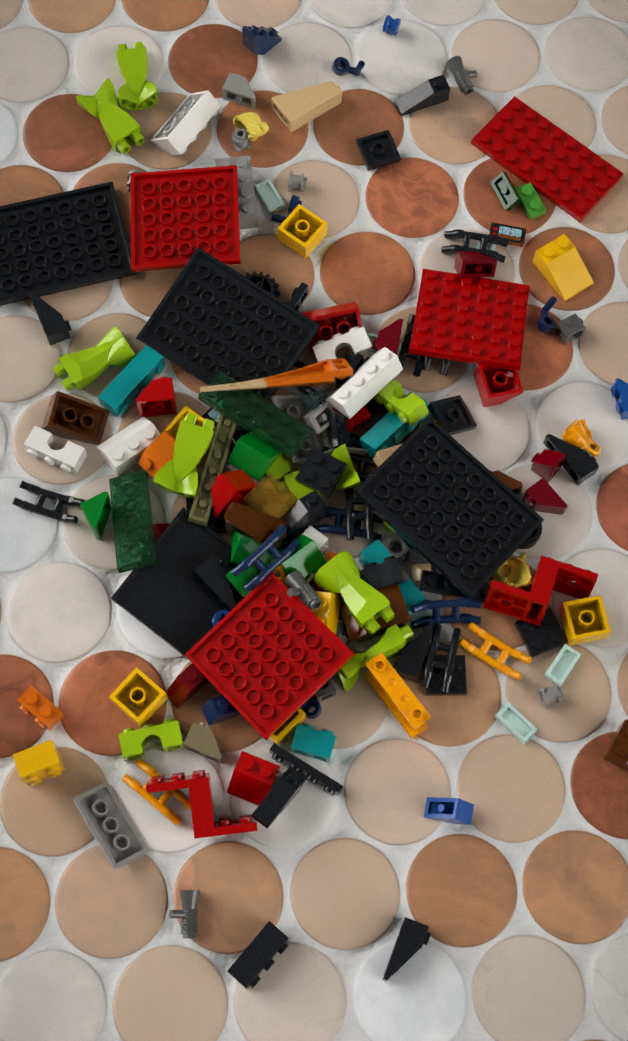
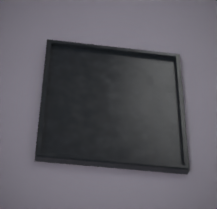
[110,507,244,661]

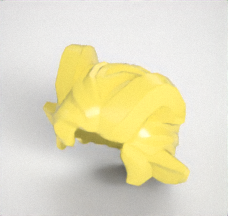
[232,112,269,141]
[492,552,533,588]

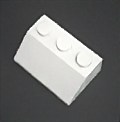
[97,417,160,476]

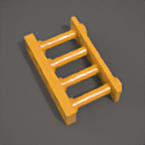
[363,652,431,739]

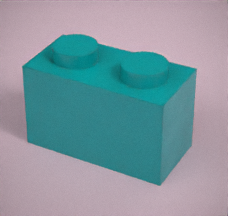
[291,723,336,763]

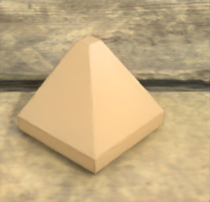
[411,564,431,583]

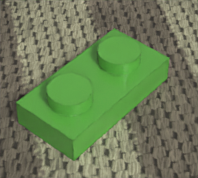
[515,182,546,220]

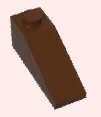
[224,502,287,549]

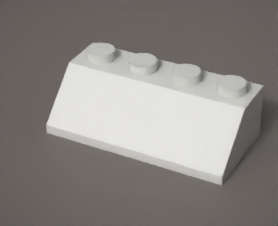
[150,90,221,156]
[325,347,403,419]

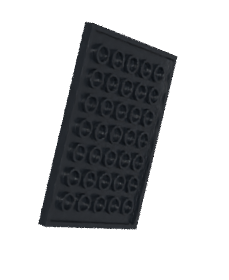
[0,181,136,306]
[136,247,321,417]
[354,417,544,599]

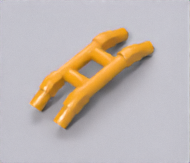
[458,622,532,681]
[122,758,191,826]

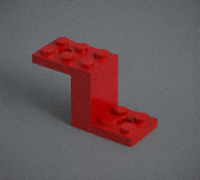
[483,556,598,626]
[146,770,257,839]

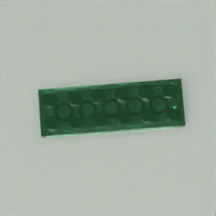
[198,371,313,458]
[109,469,157,573]

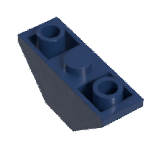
[242,25,282,55]

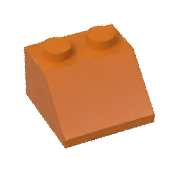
[138,430,176,478]

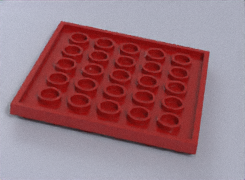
[131,165,241,272]
[409,269,530,371]
[185,572,354,740]

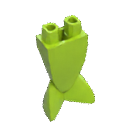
[116,42,158,111]
[76,78,144,155]
[53,326,136,392]
[153,412,214,498]
[276,444,361,507]
[314,550,395,634]
[335,624,413,692]

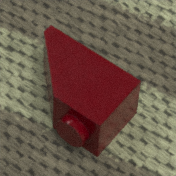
[454,251,497,277]
[372,319,403,355]
[531,449,566,483]
[523,478,568,515]
[166,663,207,709]

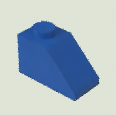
[424,797,474,825]

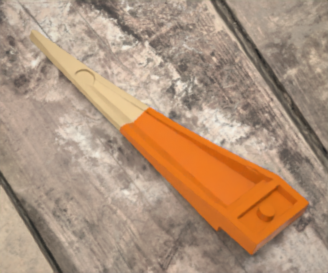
[200,358,353,392]

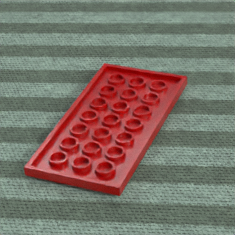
[471,96,624,222]

